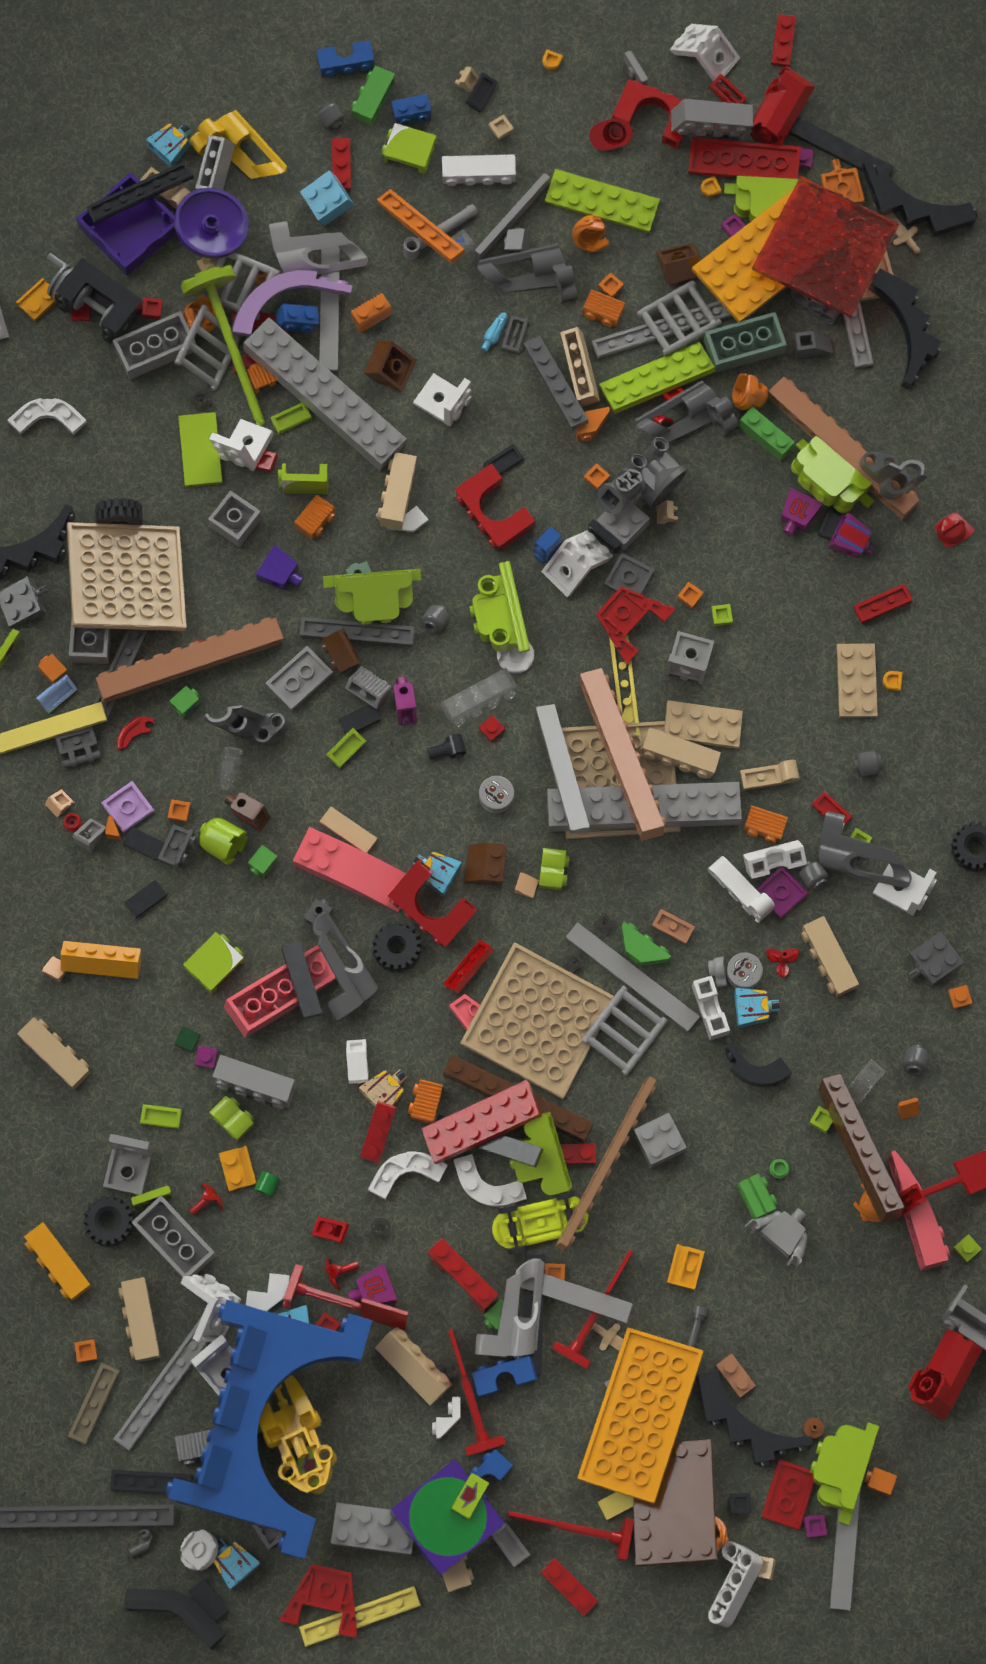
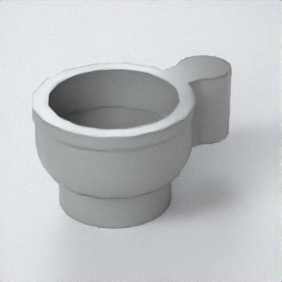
[708,956,727,987]

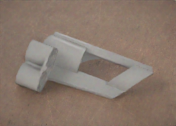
[269,221,368,274]
[475,1259,544,1357]

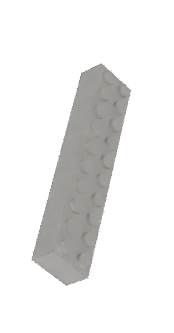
[243,318,407,472]
[547,782,742,832]

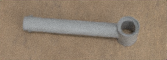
[403,204,478,260]

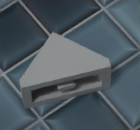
[72,818,106,852]

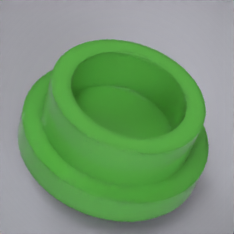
[769,1159,789,1179]

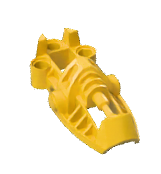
[259,1375,337,1494]

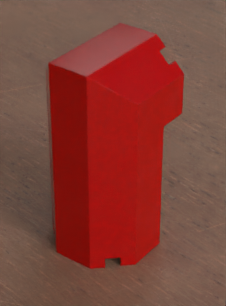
[748,66,815,145]
[908,1329,983,1420]

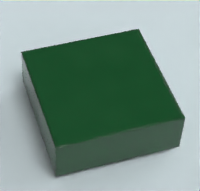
[174,1026,200,1052]

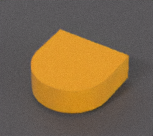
[542,49,563,70]
[701,176,722,197]
[882,671,903,692]

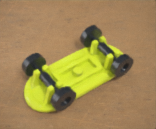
[492,1190,588,1255]

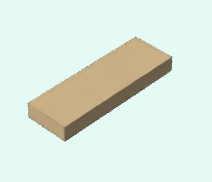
[320,807,378,853]

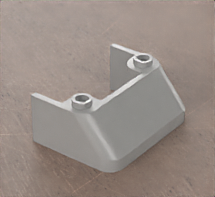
[942,1284,986,1351]

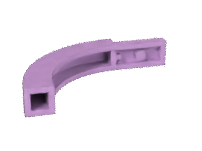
[231,270,352,337]

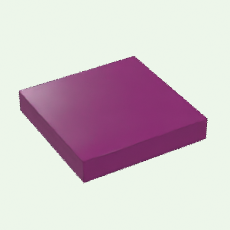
[756,866,808,919]

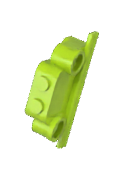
[724,176,819,222]
[791,435,875,513]
[469,561,530,653]
[323,569,421,624]
[810,1423,879,1526]

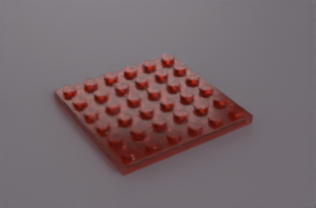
[751,176,900,318]

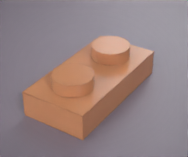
[652,909,695,945]
[716,1353,756,1398]

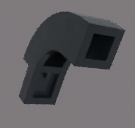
[725,1042,792,1087]

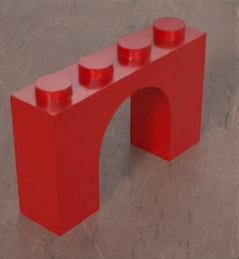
[612,79,685,149]
[455,464,536,552]
[388,859,478,947]
[428,1238,498,1314]

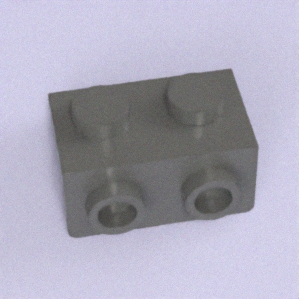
[158,824,196,869]

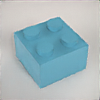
[300,170,354,226]

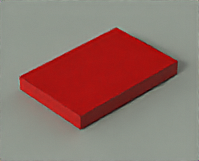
[761,1459,814,1530]

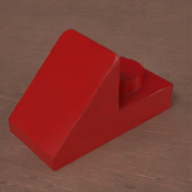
[311,1216,349,1246]

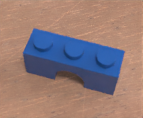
[317,40,374,78]
[472,1355,538,1397]
[468,1450,513,1499]

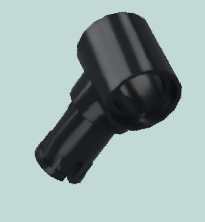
[427,734,467,760]

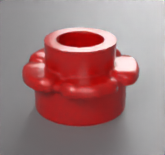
[63,814,82,832]

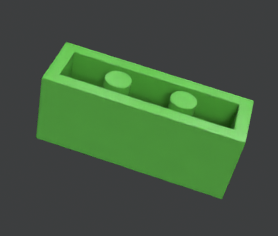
[351,66,395,126]
[739,407,795,462]

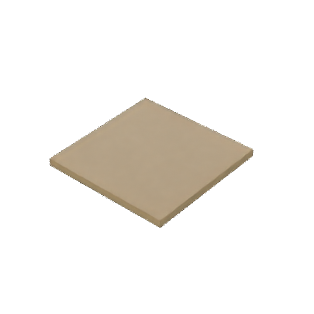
[67,522,187,631]
[561,721,681,839]
[460,942,614,1100]

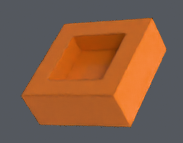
[598,273,624,298]
[584,463,610,491]
[677,582,704,609]
[168,799,191,823]
[948,985,972,1009]
[545,1263,565,1281]
[74,1339,98,1363]

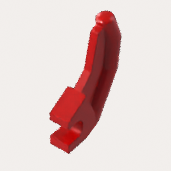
[117,717,155,750]

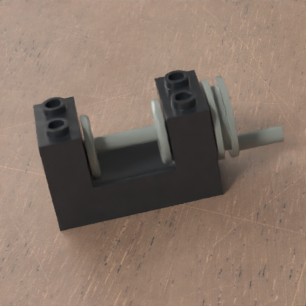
[46,253,143,344]

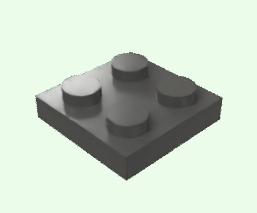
[604,552,655,594]

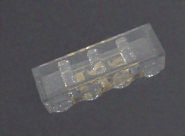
[440,668,517,727]

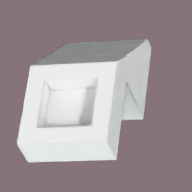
[346,1039,368,1084]
[432,1397,460,1440]

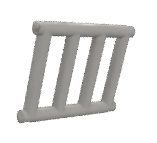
[201,252,280,320]
[636,280,722,356]
[174,305,242,391]
[581,986,668,1076]

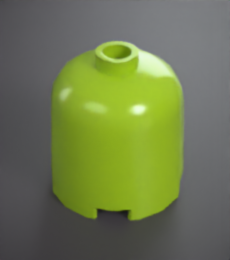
[199,818,248,865]

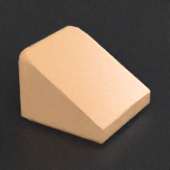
[45,789,74,818]
[515,872,539,898]
[42,956,66,982]

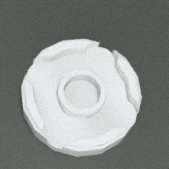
[497,644,534,674]
[180,1530,218,1571]

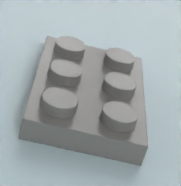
[265,646,333,711]

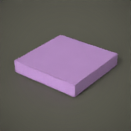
[101,781,155,834]

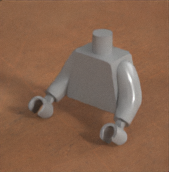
[745,1208,807,1270]

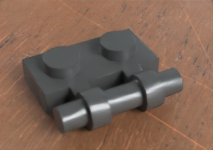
[55,726,101,768]

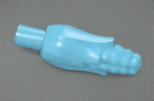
[481,313,508,352]

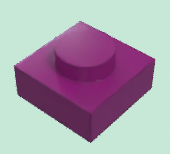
[799,148,813,169]
[721,214,746,238]
[195,1046,218,1069]
[804,1515,827,1538]

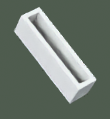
[442,155,516,186]

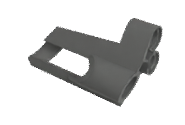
[477,244,578,302]
[634,381,739,443]

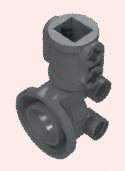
[597,437,688,514]

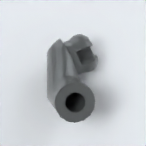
[129,1529,153,1558]

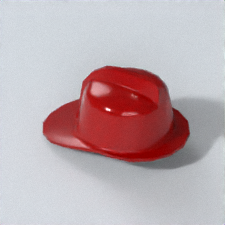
[589,118,633,151]
[935,512,975,547]

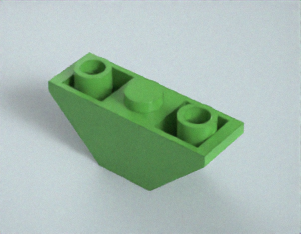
[621,922,671,966]

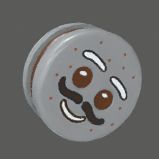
[479,776,514,813]
[726,953,763,989]

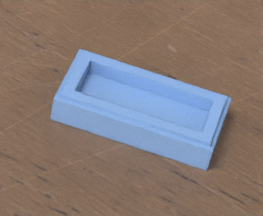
[36,674,78,713]

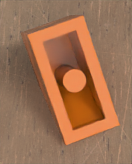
[575,407,610,442]

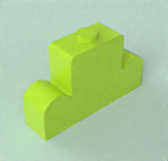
[509,1112,572,1195]

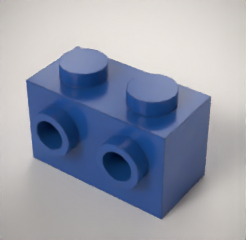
[392,94,431,126]
[275,304,319,333]

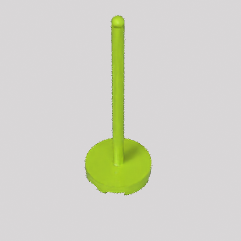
[181,265,265,426]

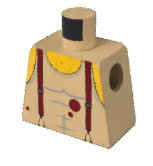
[359,1069,407,1107]

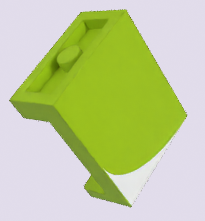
[381,123,436,174]
[278,463,328,494]
[183,932,244,994]

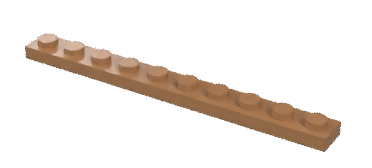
[555,1076,656,1250]

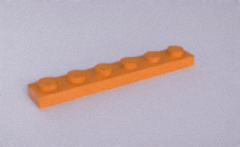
[377,189,465,264]

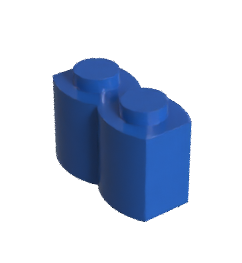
[533,527,563,564]

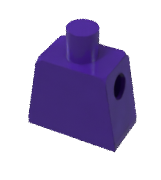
[256,545,304,590]

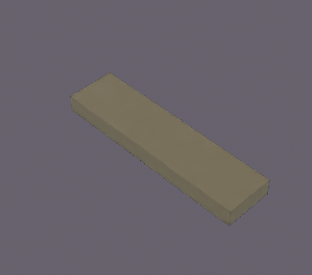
[68,1363,120,1445]

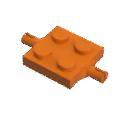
[820,159,865,218]

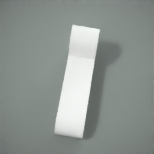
[708,856,775,923]
[709,1542,763,1627]

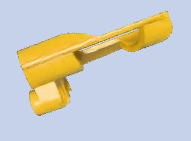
[189,110,287,179]

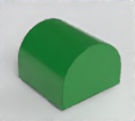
[254,1171,280,1197]

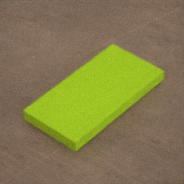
[178,412,223,487]

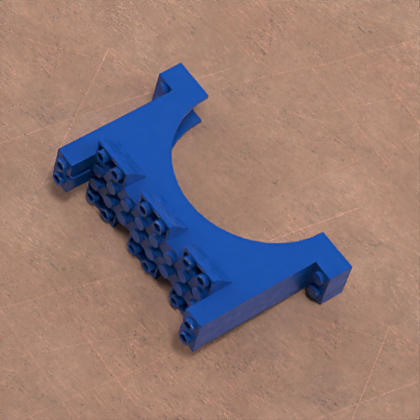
[165,1300,372,1561]

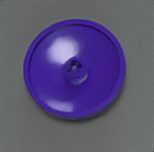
[174,188,248,259]

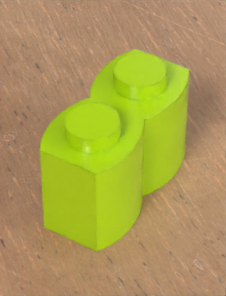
[539,848,570,891]
[209,1096,254,1142]

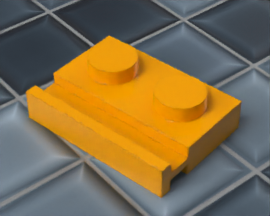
[16,278,57,321]
[219,1146,256,1192]
[667,1244,705,1291]

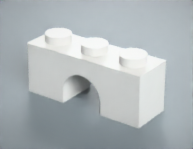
[743,840,807,879]
[692,976,730,1040]

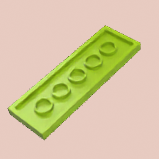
[545,169,660,233]
[599,342,716,414]

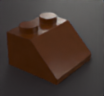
[656,243,701,285]
[364,340,416,392]
[321,628,361,672]
[464,842,507,887]

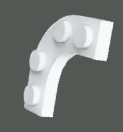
[7,398,87,435]
[368,1151,448,1200]
[453,1154,527,1207]

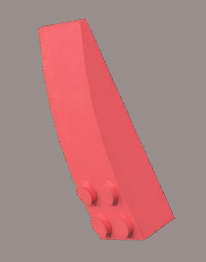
[293,827,406,912]
[224,945,336,1038]
[887,1151,950,1271]

